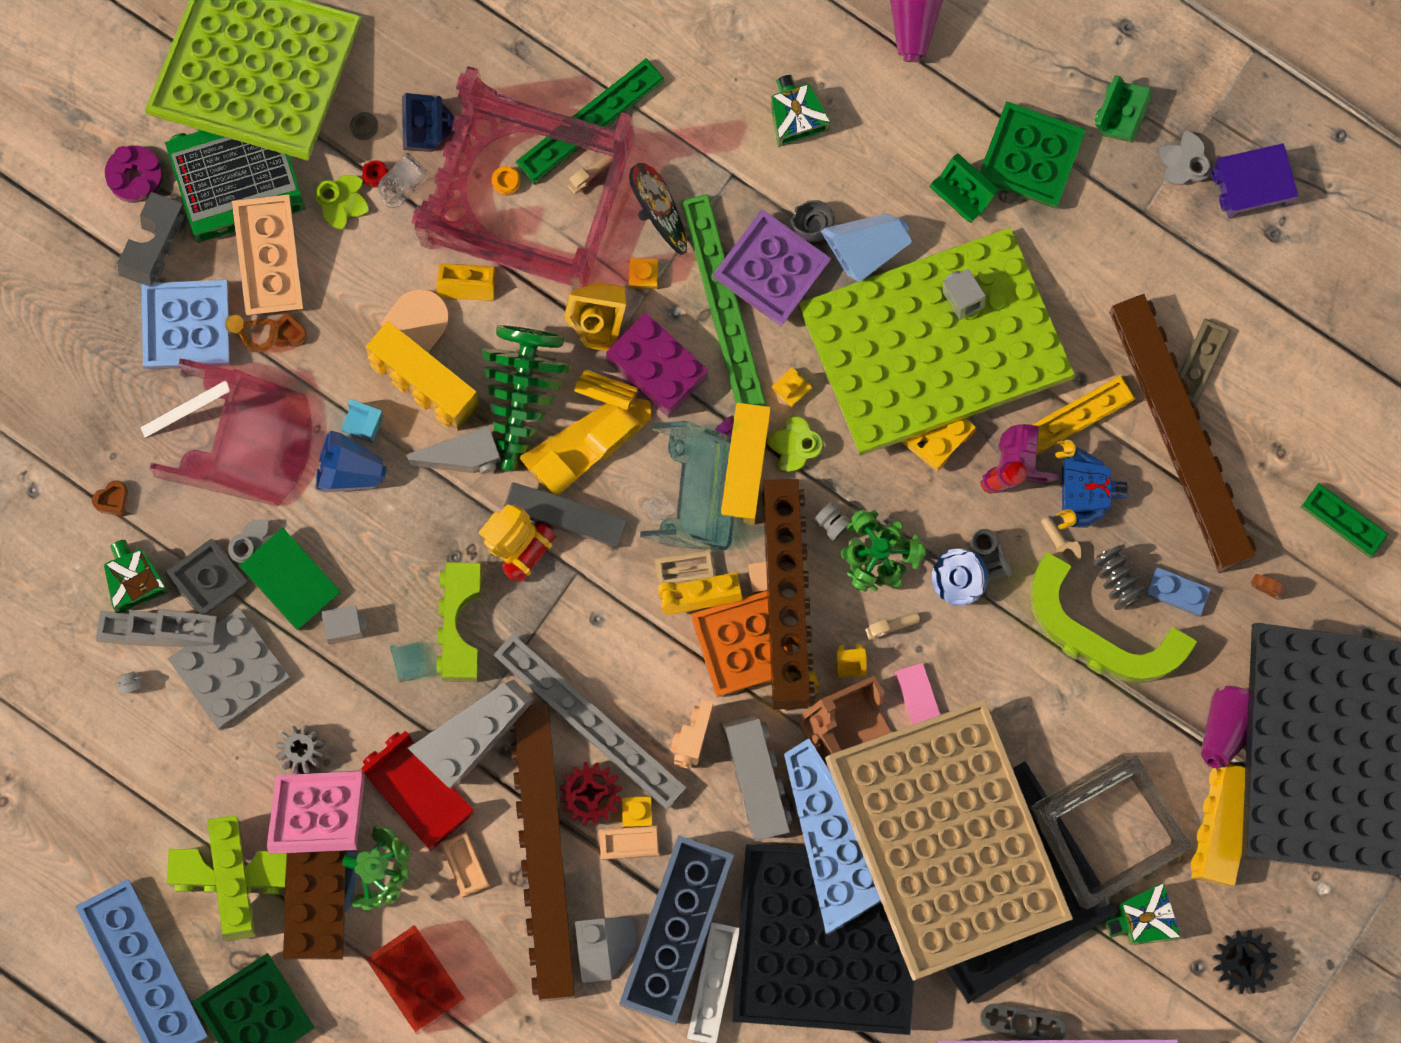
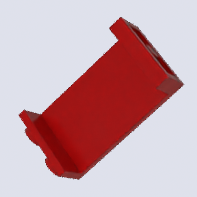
[361,730,475,852]

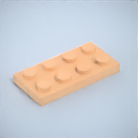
[232,195,303,315]

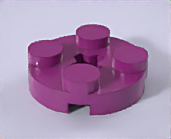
[105,145,163,203]

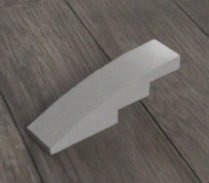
[96,609,217,647]

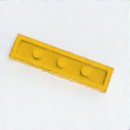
[1032,375,1136,456]

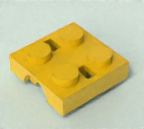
[901,419,976,472]

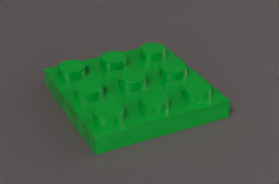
[980,101,1086,209]

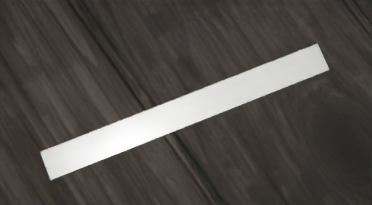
[141,381,230,438]

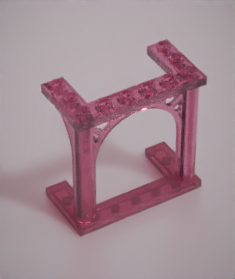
[412,66,635,291]

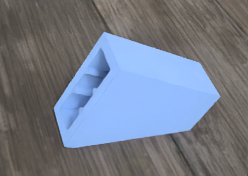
[821,213,912,282]

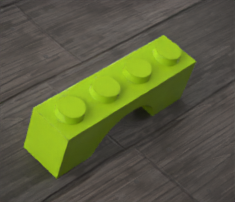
[436,562,482,683]
[207,815,256,942]
[167,848,287,895]

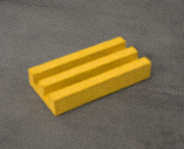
[574,370,638,410]

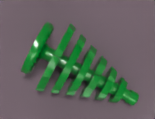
[482,325,572,472]

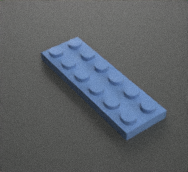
[75,879,208,1043]

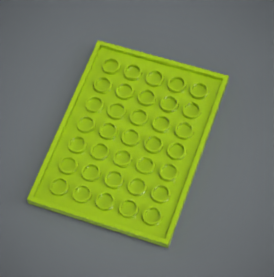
[798,227,1075,456]

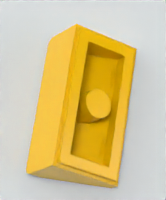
[437,263,496,301]

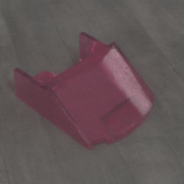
[149,358,313,507]

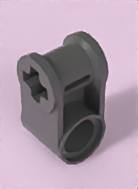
[969,529,1013,587]

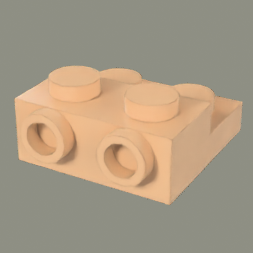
[671,699,713,769]

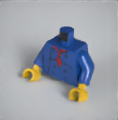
[1055,440,1128,530]

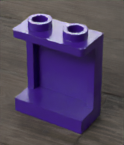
[1212,143,1298,218]

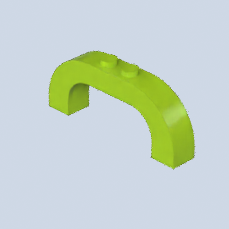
[1030,552,1197,683]

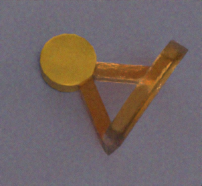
[225,315,279,353]

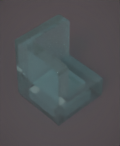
[390,642,428,683]

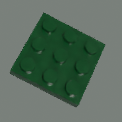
[192,953,316,1043]

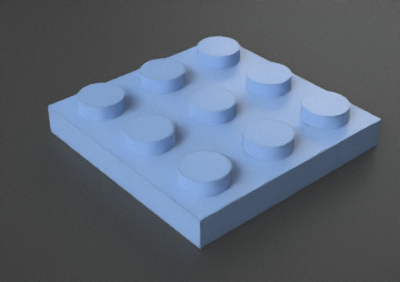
[141,280,230,369]

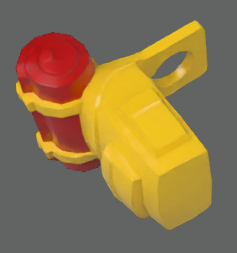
[479,504,557,583]

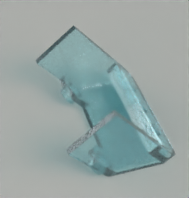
[640,421,734,551]

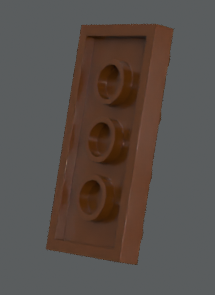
[283,850,347,960]

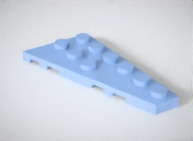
[784,739,881,935]

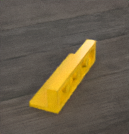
[721,403,771,525]

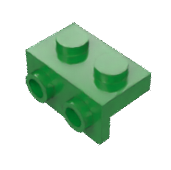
[1095,75,1154,143]
[929,153,1000,223]

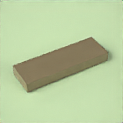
[1179,318,1230,405]

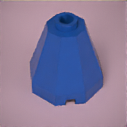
[315,431,387,493]

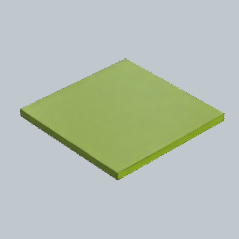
[145,0,362,161]

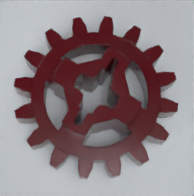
[559,762,623,826]

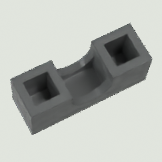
[117,192,187,287]

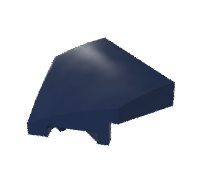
[402,93,463,152]

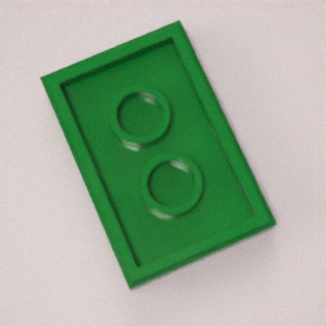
[239,527,341,631]

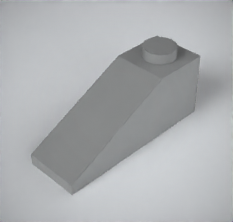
[406,426,501,474]

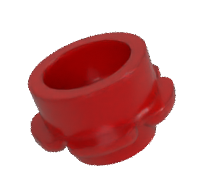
[362,160,389,188]

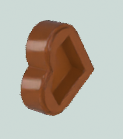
[269,312,307,347]
[92,480,128,516]
[1251,574,1286,600]

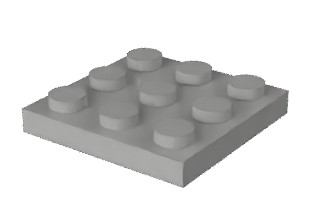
[168,608,290,730]

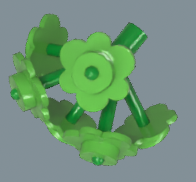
[342,826,411,910]

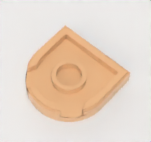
[380,289,449,354]

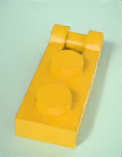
[658,572,743,615]

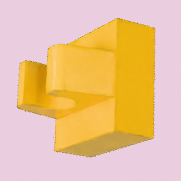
[771,367,812,408]
[836,644,867,678]

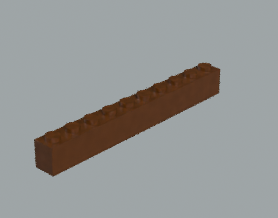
[1109,294,1256,573]
[509,703,575,1002]

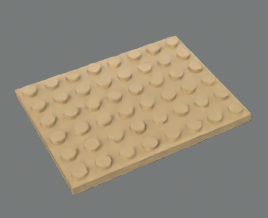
[825,699,1073,981]

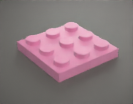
[267,771,365,854]

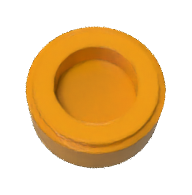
[492,166,520,196]

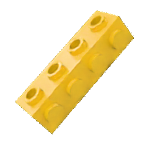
[1191,763,1245,886]

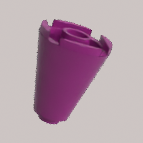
[890,0,943,62]
[1201,685,1249,768]

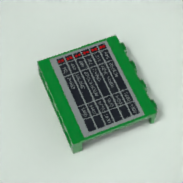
[165,129,306,243]

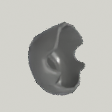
[790,200,835,242]

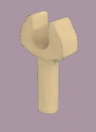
[567,154,615,194]
[1041,516,1081,564]
[865,612,920,640]

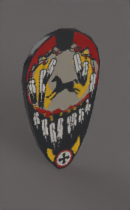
[629,163,687,255]

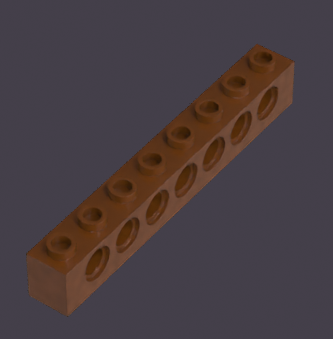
[762,479,815,710]

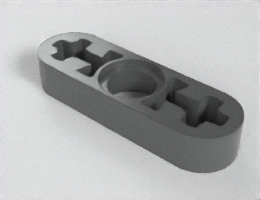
[980,1004,1066,1040]

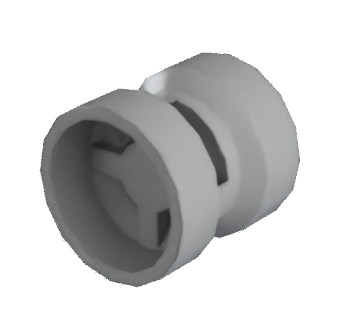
[813,501,852,542]

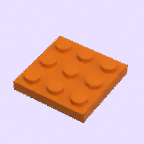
[690,591,794,698]

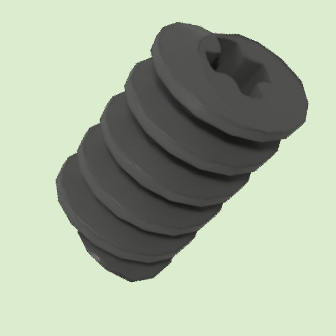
[1093,544,1148,610]

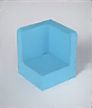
[342,399,384,443]

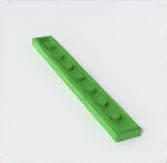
[681,194,767,407]

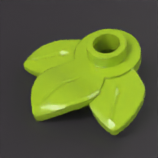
[315,175,369,230]
[767,416,823,472]

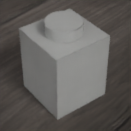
[943,269,986,320]
[321,605,367,645]

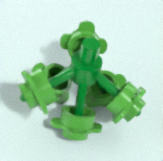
[841,510,926,592]

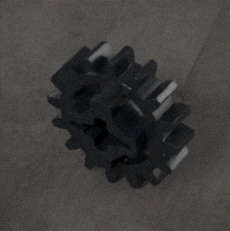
[1212,930,1278,995]

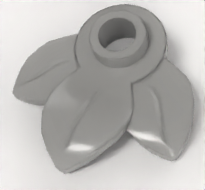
[1158,131,1211,185]
[228,520,273,563]

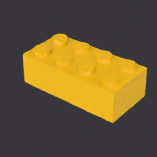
[365,321,479,431]

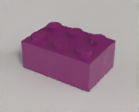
[606,312,708,418]

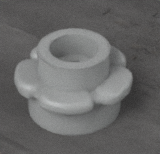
[115,671,143,694]

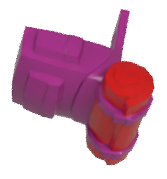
[980,424,1058,494]

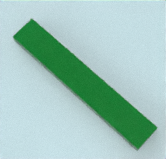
[516,58,664,185]

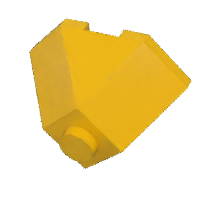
[564,282,626,351]

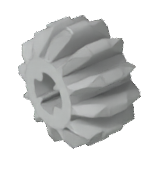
[276,725,325,775]

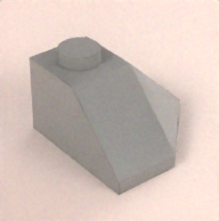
[575,917,637,983]

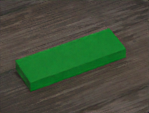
[1301,483,1389,558]

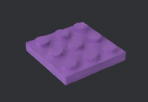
[712,209,831,327]

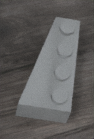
[408,680,535,788]
[721,714,792,841]

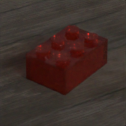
[365,925,466,1035]

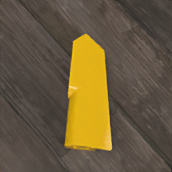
[520,398,652,496]

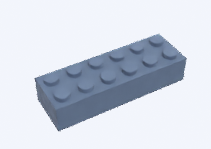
[619,835,734,1026]

